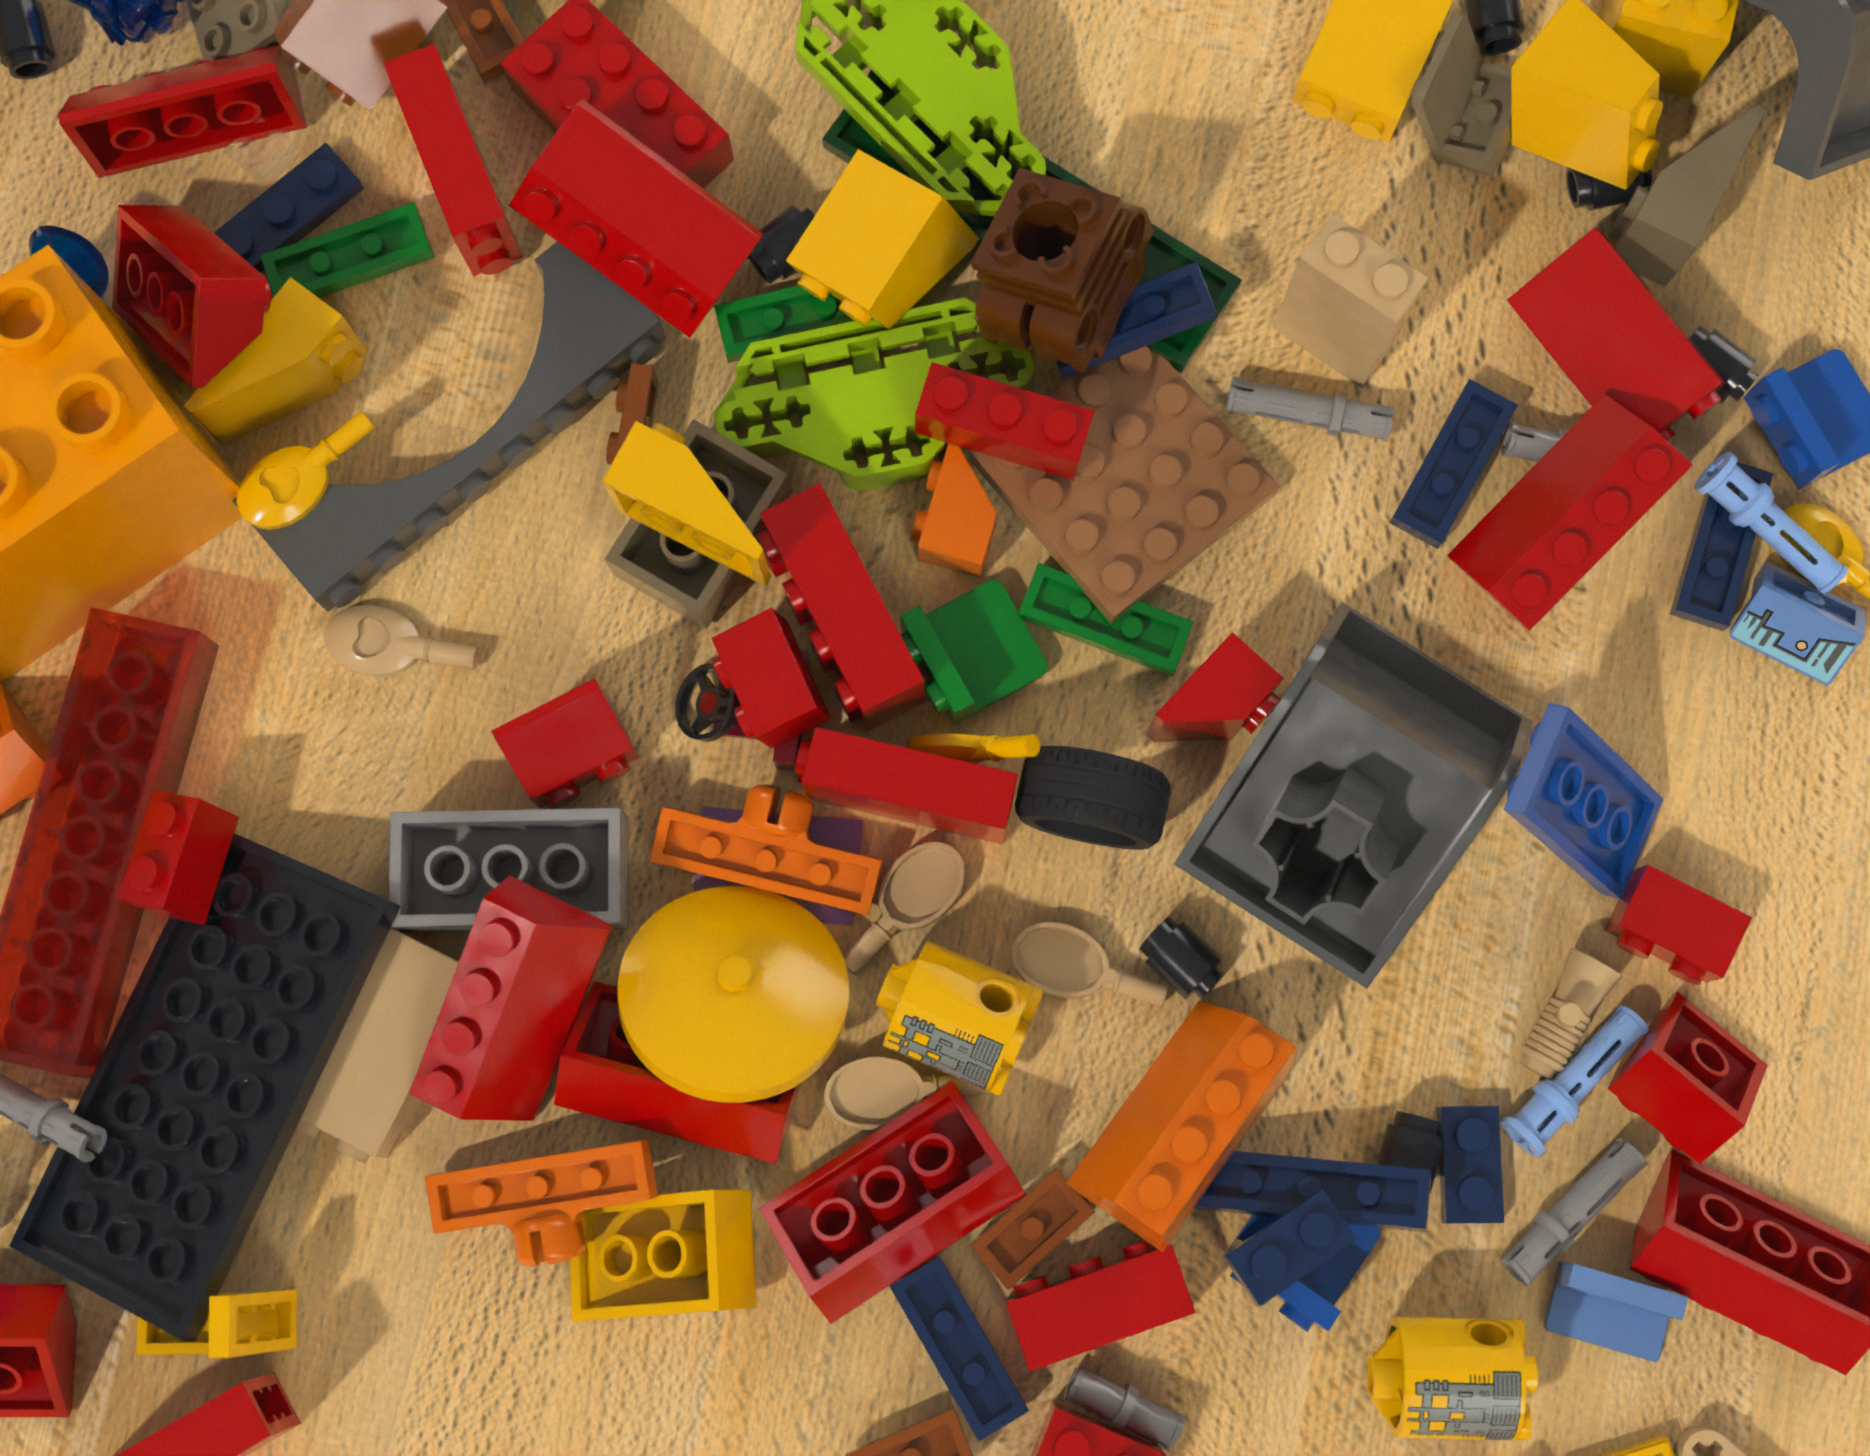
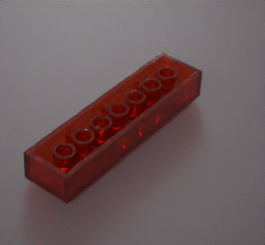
[0,607,219,1079]

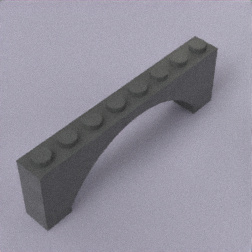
[232,242,666,612]

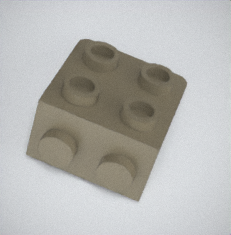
[186,0,291,60]
[1411,14,1512,174]

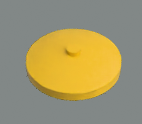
[618,886,849,1103]

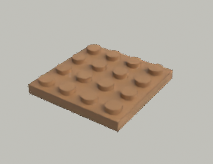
[970,346,1280,624]

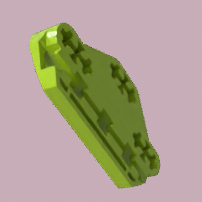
[795,0,1046,216]
[713,297,1034,491]

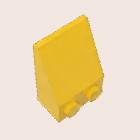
[183,277,368,445]
[602,421,771,586]
[570,1189,757,1322]

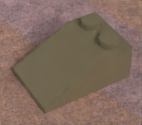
[1608,103,1767,287]

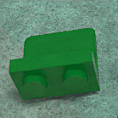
[900,580,1048,725]

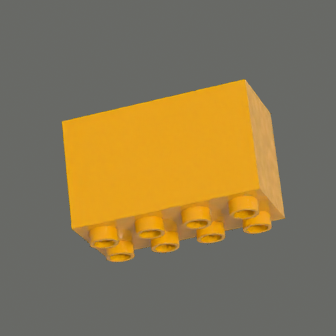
[0,245,242,683]

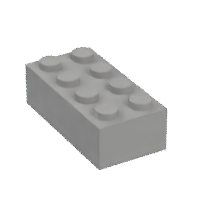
[389,808,629,933]

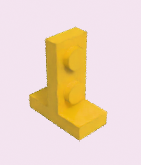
[136,1289,297,1358]

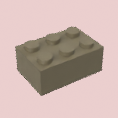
[605,419,793,629]

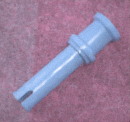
[1694,452,1848,594]
[1500,1005,1649,1159]

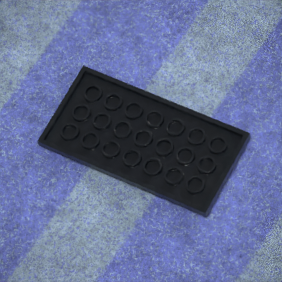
[9,833,401,1342]

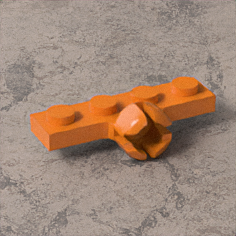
[649,784,883,916]
[425,1138,658,1267]

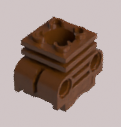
[971,168,1154,373]

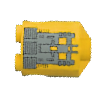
[875,940,1044,1096]
[1366,1316,1538,1440]

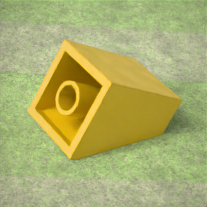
[1292,0,1453,142]
[1511,0,1663,190]
[1600,0,1739,98]
[786,149,979,329]

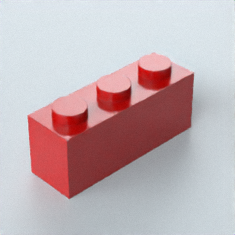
[915,362,1094,481]
[1005,1239,1196,1372]

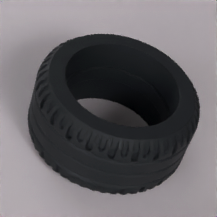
[1015,746,1171,850]

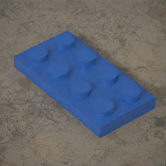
[1503,703,1663,900]

